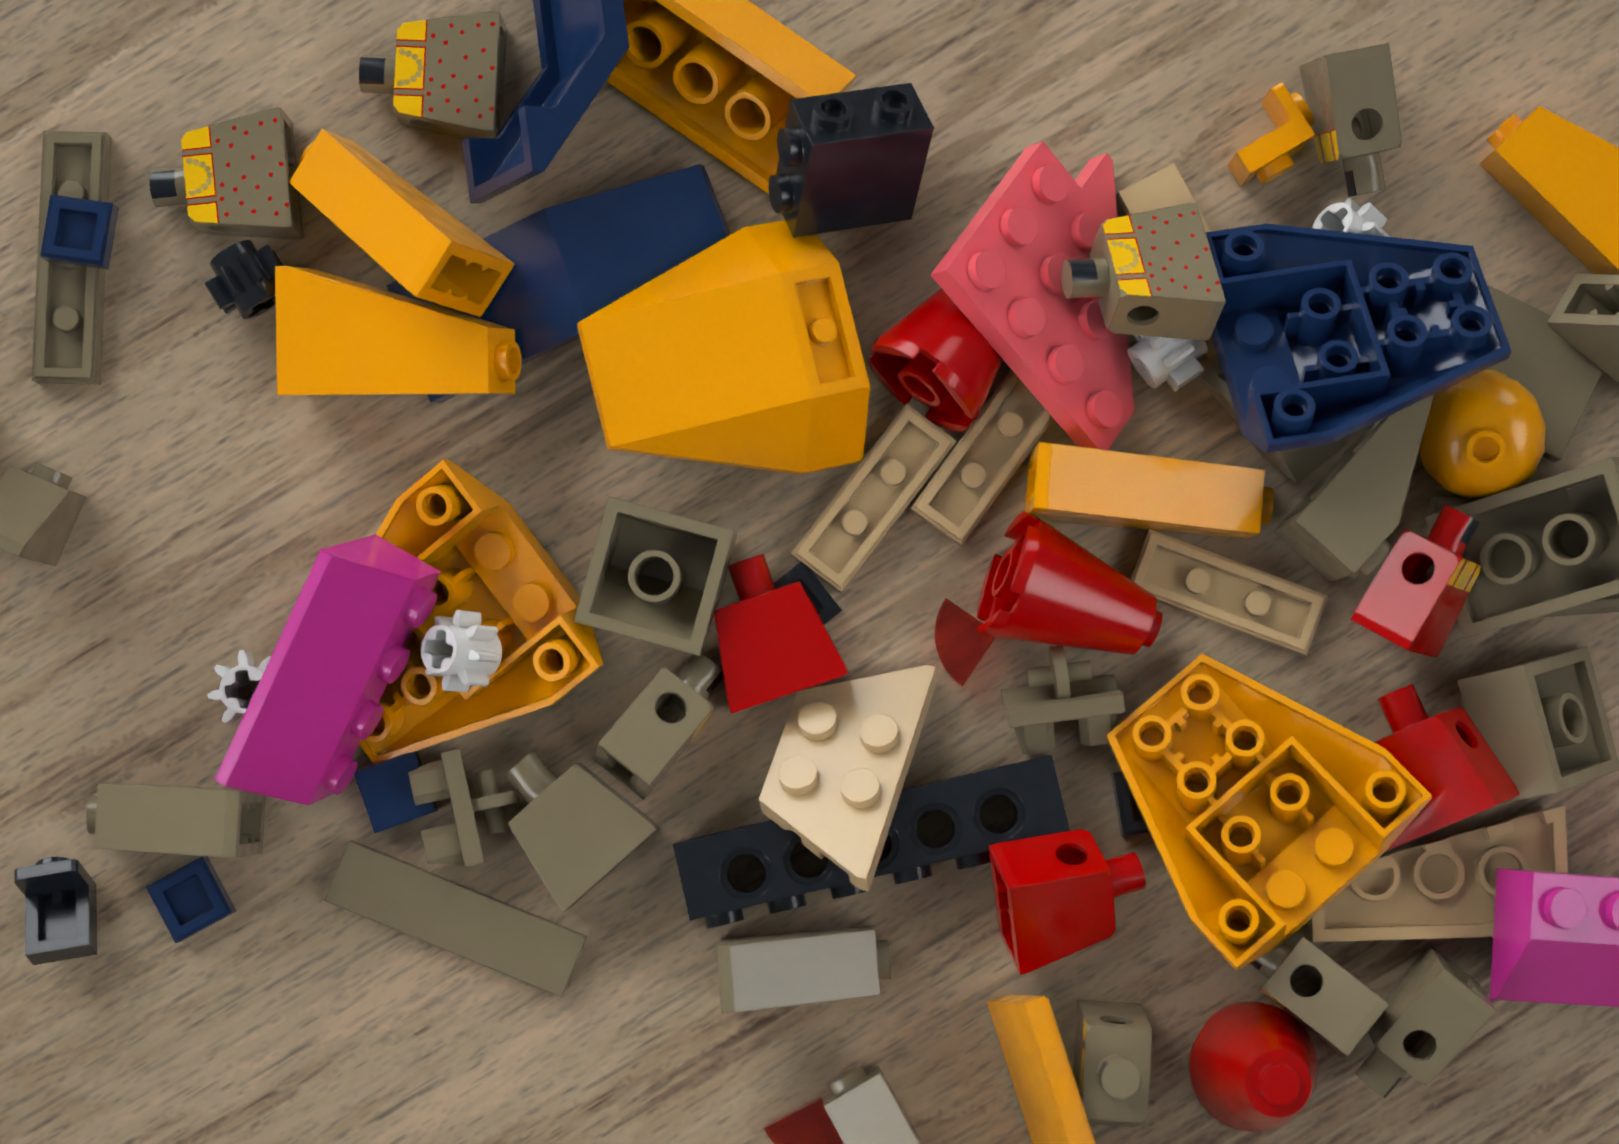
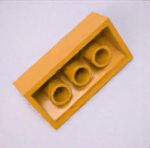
[606,0,856,194]

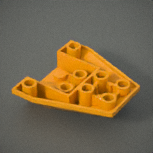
[577,220,870,475]
[359,459,604,765]
[1106,653,1432,971]

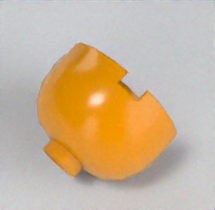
[1418,370,1546,499]

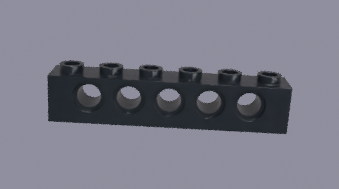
[673,755,1070,928]

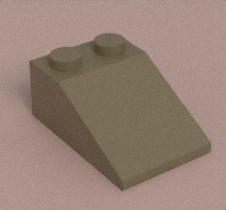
[1273,394,1434,582]
[1425,457,1619,639]

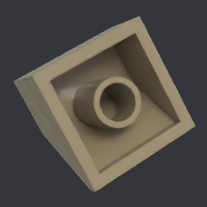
[574,496,737,656]
[1457,646,1619,804]

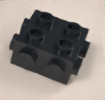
[768,83,934,238]

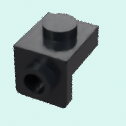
[14,857,97,965]

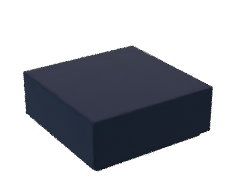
[40,194,119,270]
[354,751,438,833]
[146,856,237,943]

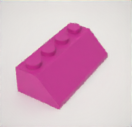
[214,534,440,806]
[1490,868,1619,1007]

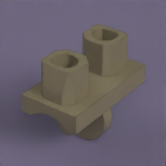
[1001,646,1125,755]
[408,749,520,867]

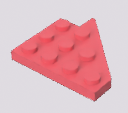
[931,141,1135,450]

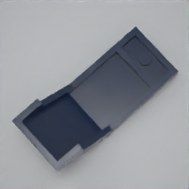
[462,0,629,204]
[386,164,731,402]

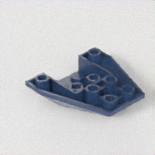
[1206,223,1512,453]

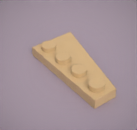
[1308,805,1568,942]

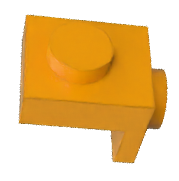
[1227,82,1315,187]

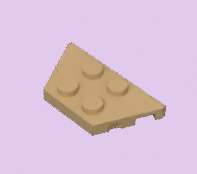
[759,665,938,891]

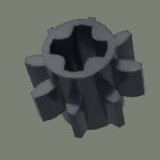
[205,240,283,319]

